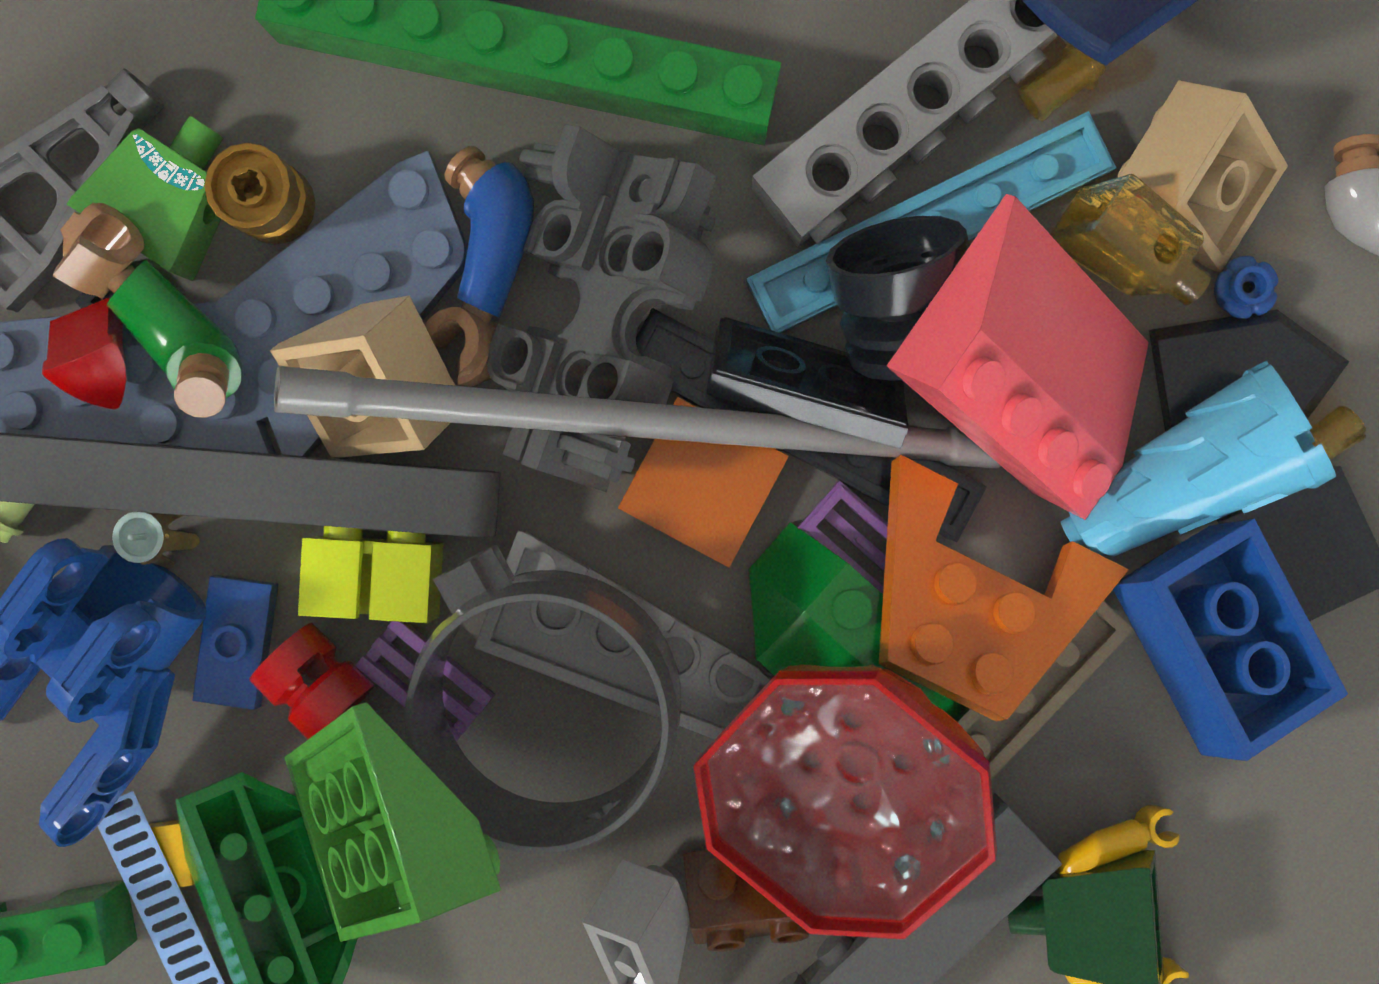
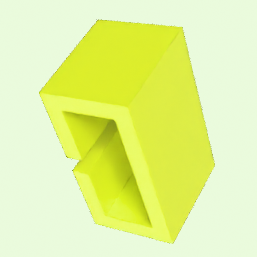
[298,526,444,623]

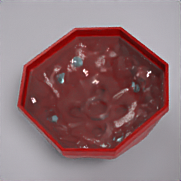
[693,664,997,939]

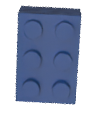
[1113,519,1348,761]

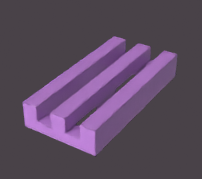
[797,481,888,594]
[355,621,495,742]

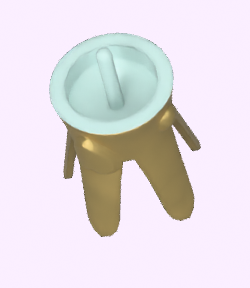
[112,512,200,569]

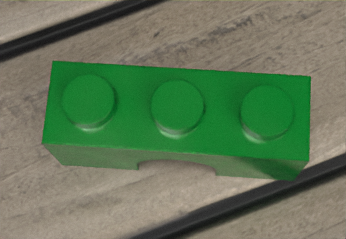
[0,880,138,984]

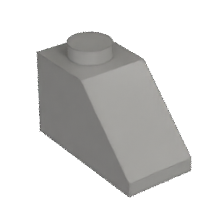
[582,860,690,984]

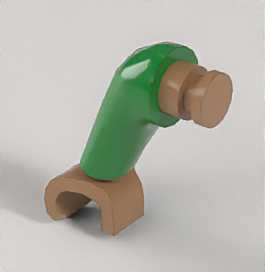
[53,203,242,418]

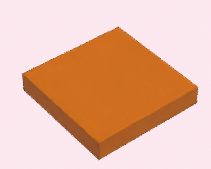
[618,397,789,568]

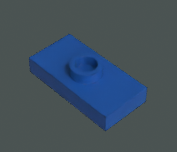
[192,575,278,710]

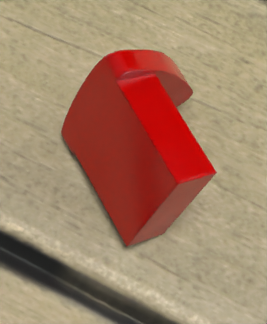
[42,298,126,410]

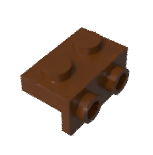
[683,850,809,952]

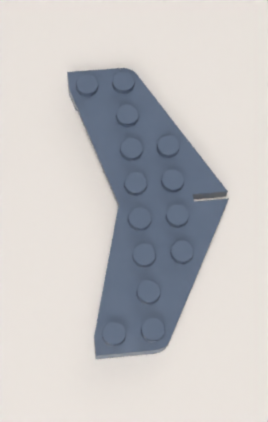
[0,151,468,456]

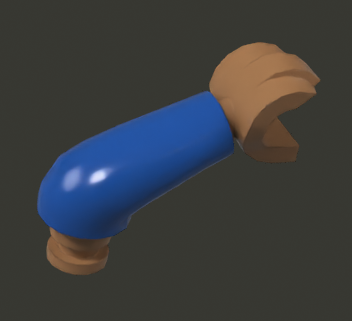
[424,145,534,387]

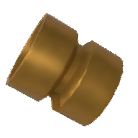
[204,143,316,245]

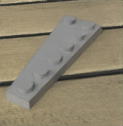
[474,529,796,739]

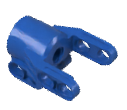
[0,538,207,847]

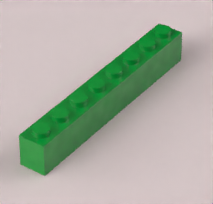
[255,0,782,146]

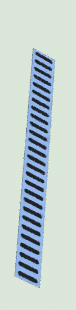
[98,791,225,984]

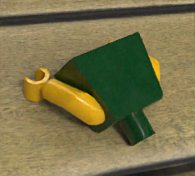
[1008,805,1189,984]

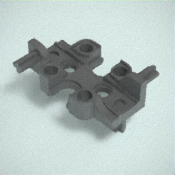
[487,125,717,492]

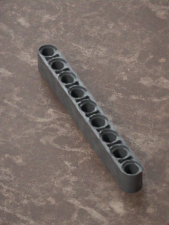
[0,432,501,537]

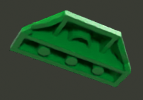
[748,522,964,738]
[175,772,358,984]

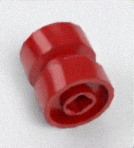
[249,622,375,740]

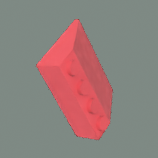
[887,194,1149,520]

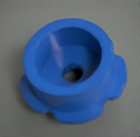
[1214,256,1278,319]

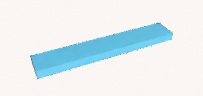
[746,111,1117,333]

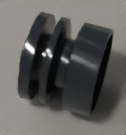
[826,216,969,381]

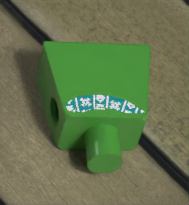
[67,115,224,281]

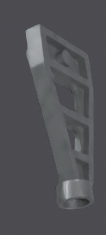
[0,68,165,312]

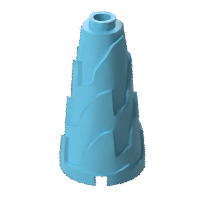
[1060,360,1336,557]

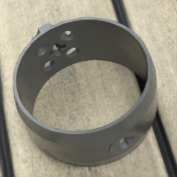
[404,544,681,854]

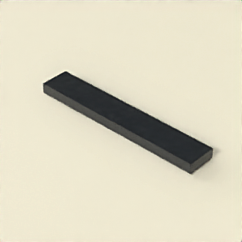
[636,308,987,543]

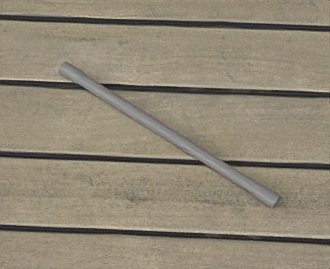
[274,366,1000,469]

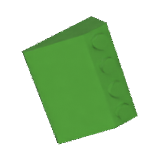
[284,702,501,942]

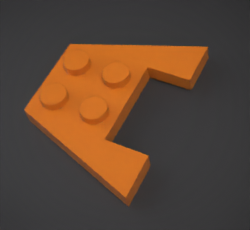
[879,454,1129,722]

